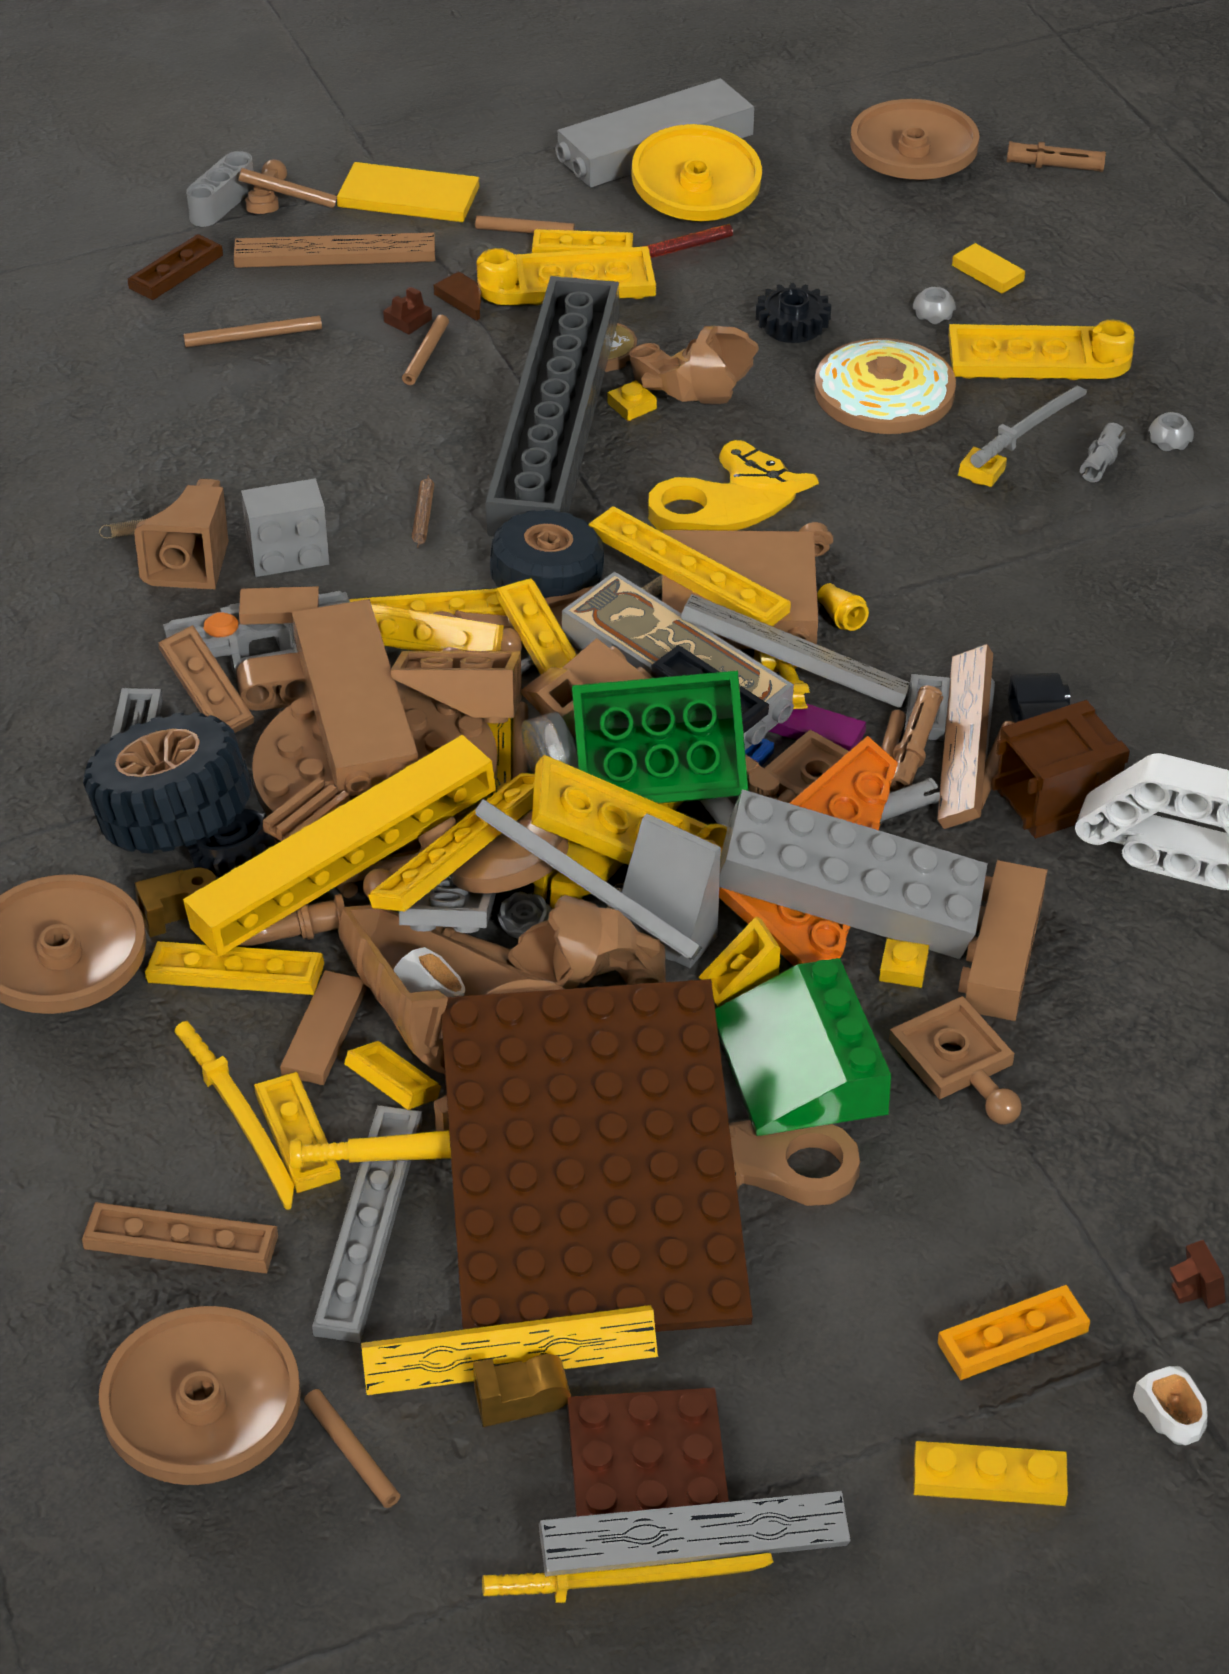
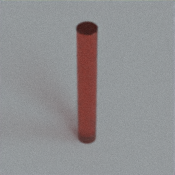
[643,224,733,258]

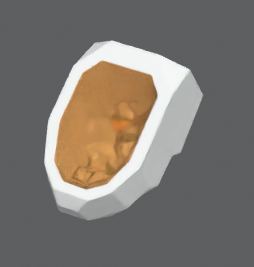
[393,947,465,997]
[1133,1366,1207,1445]

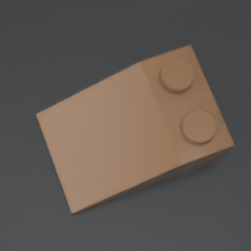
[391,651,522,723]

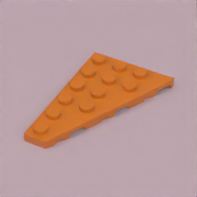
[719,736,898,966]

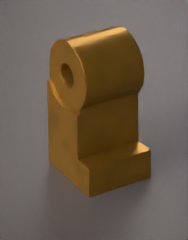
[135,868,216,938]
[473,1354,571,1427]

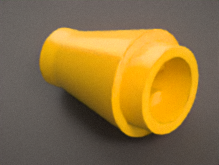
[817,583,869,631]

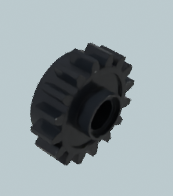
[756,283,831,343]
[188,809,281,878]

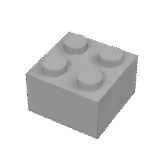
[241,478,329,577]

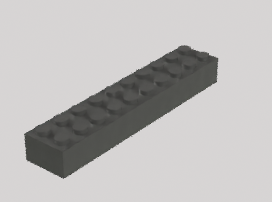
[486,276,619,536]

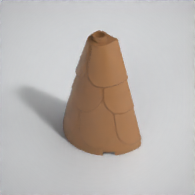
[338,905,541,1074]

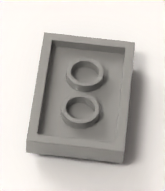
[399,875,496,933]

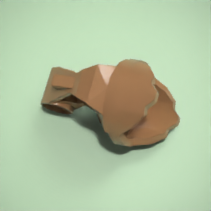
[629,326,759,404]
[508,895,666,989]

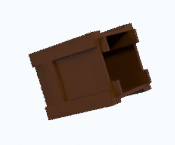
[992,699,1130,839]

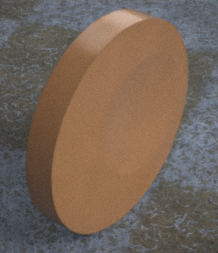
[450,811,569,894]

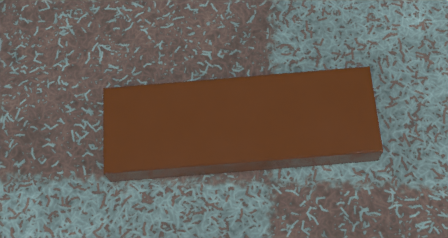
[127,234,223,300]

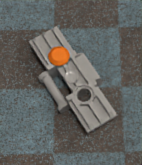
[163,591,350,678]

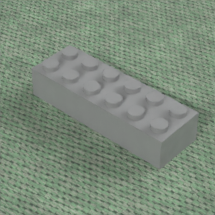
[719,789,988,959]

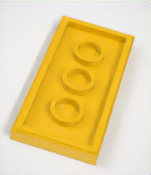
[337,162,480,222]

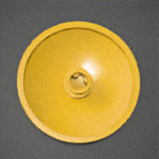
[631,124,762,221]

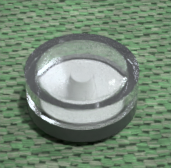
[522,711,579,774]

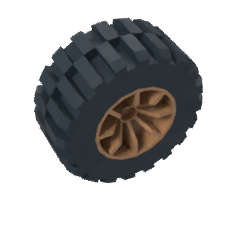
[83,712,252,853]

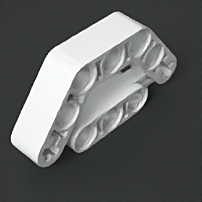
[1075,753,1229,890]

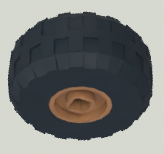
[490,510,604,598]

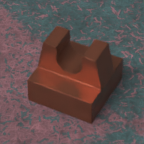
[383,287,432,335]
[1170,1240,1226,1309]

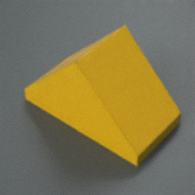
[699,917,781,1007]

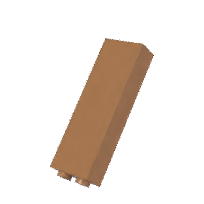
[292,599,418,796]

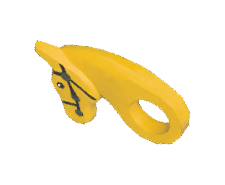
[648,440,819,532]

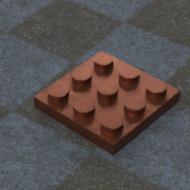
[568,1388,729,1517]

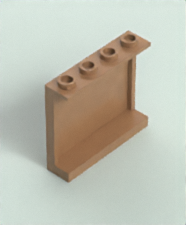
[662,530,818,649]

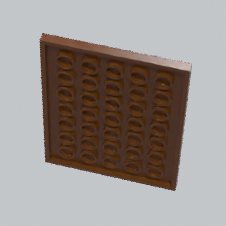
[441,979,753,1332]

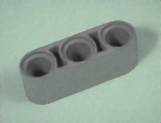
[186,151,254,227]

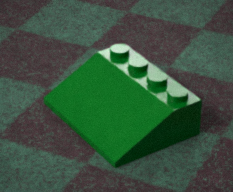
[572,671,748,804]
[715,958,891,1136]

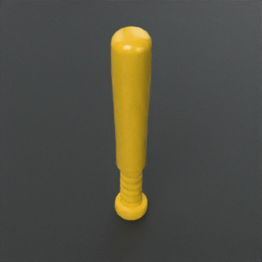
[290,1131,451,1168]

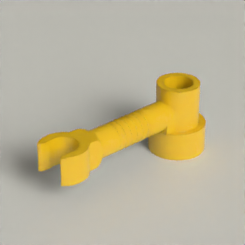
[754,649,810,709]

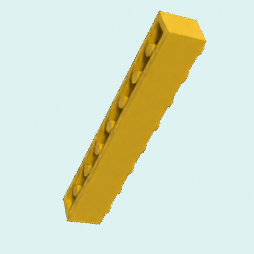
[183,735,496,957]

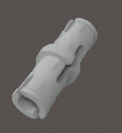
[1080,423,1126,482]

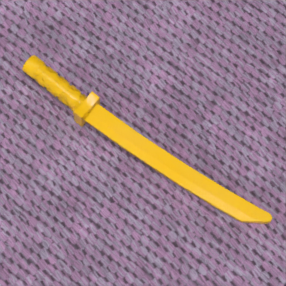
[175,1021,294,1210]
[482,1553,773,1603]

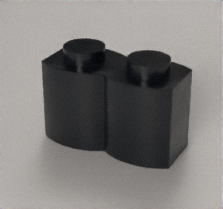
[1008,673,1070,723]

